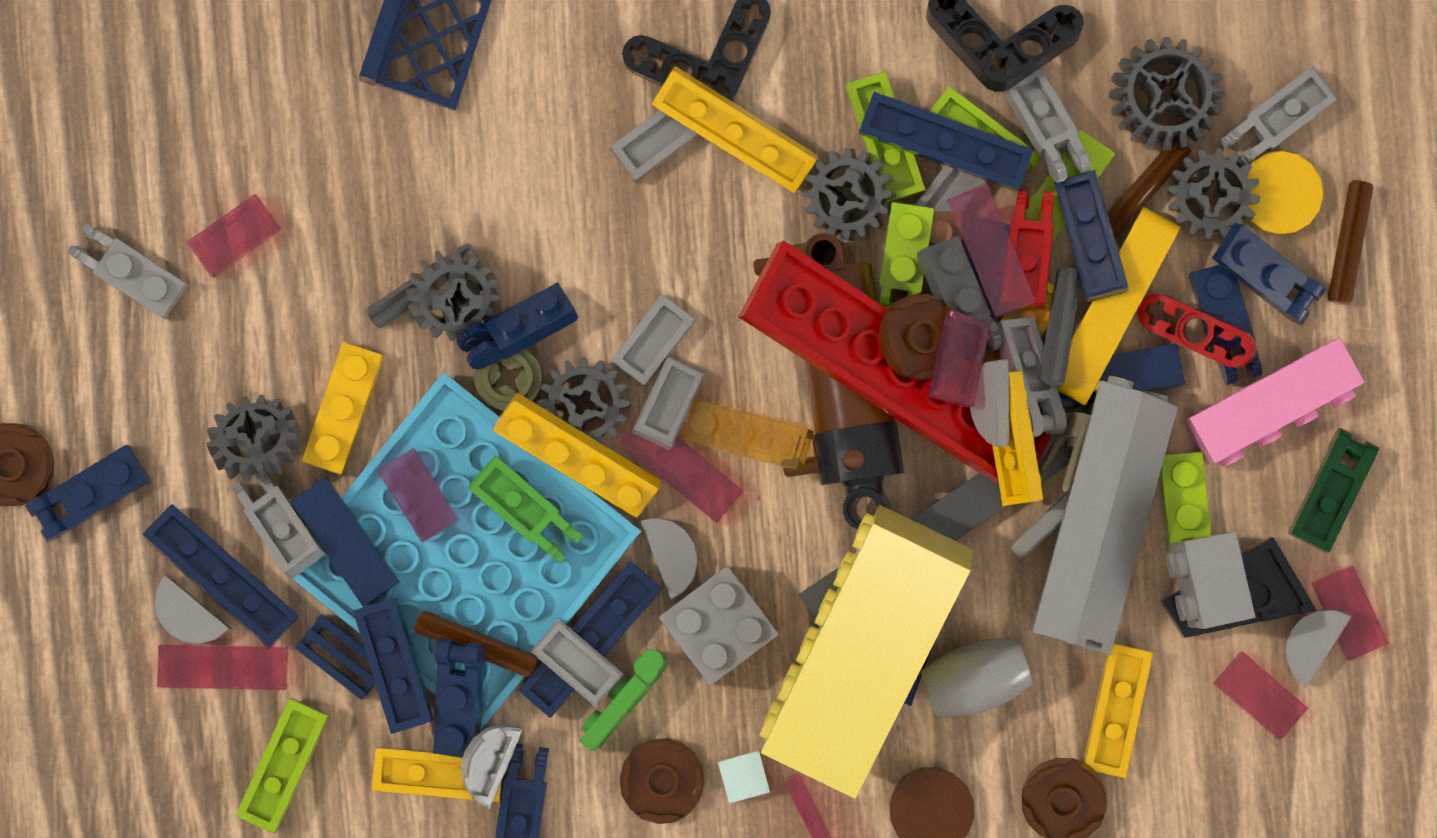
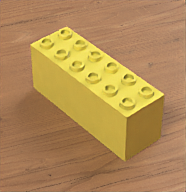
[759,504,973,799]

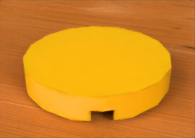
[1238,151,1323,235]

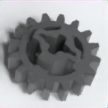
[802,148,896,241]
[1167,148,1261,242]
[406,248,500,341]
[538,357,631,445]
[206,395,301,483]

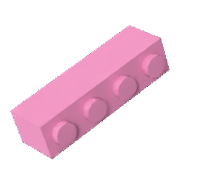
[1183,338,1365,468]

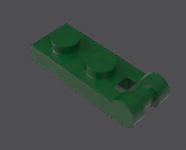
[1288,428,1379,553]

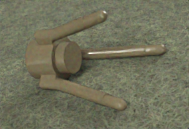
[1038,412,1091,492]

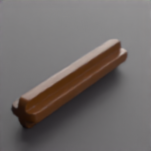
[1108,138,1191,238]
[1328,180,1374,305]
[414,611,537,677]

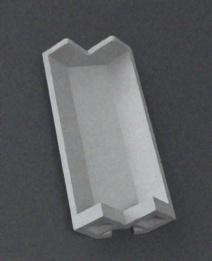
[1028,376,1178,655]

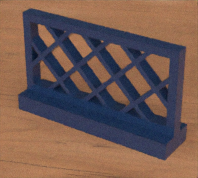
[359,0,491,111]

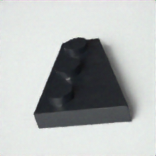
[1160,537,1317,638]

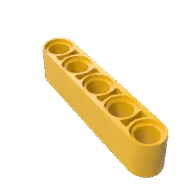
[1057,206,1181,406]

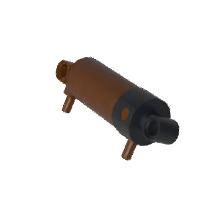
[753,233,905,530]

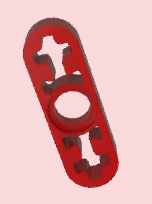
[1137,294,1257,367]

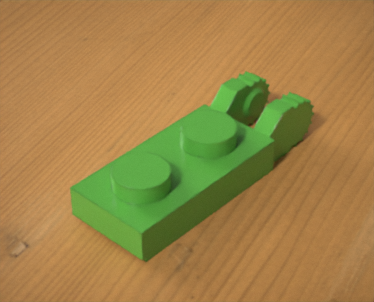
[467,455,584,564]
[579,648,668,751]

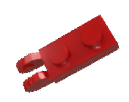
[1002,189,1055,309]

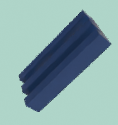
[295,614,375,700]

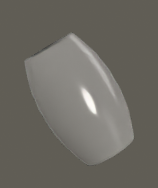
[920,638,1033,717]

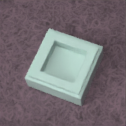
[718,750,770,804]

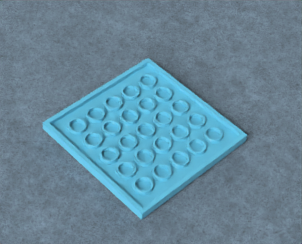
[293,372,642,731]

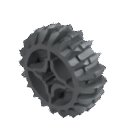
[1108,37,1224,151]

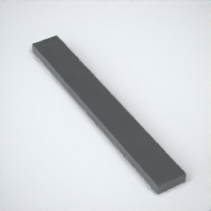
[799,406,1086,619]

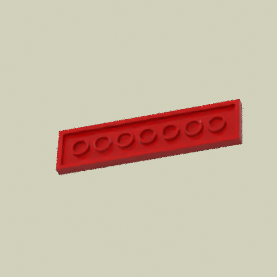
[738,240,1052,486]

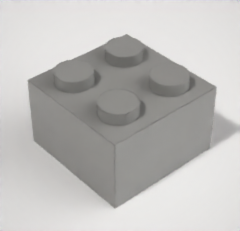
[1166,531,1255,629]
[659,565,779,686]

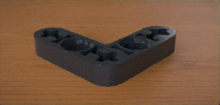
[622,0,771,102]
[926,0,1084,92]

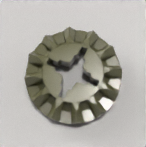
[474,349,542,411]

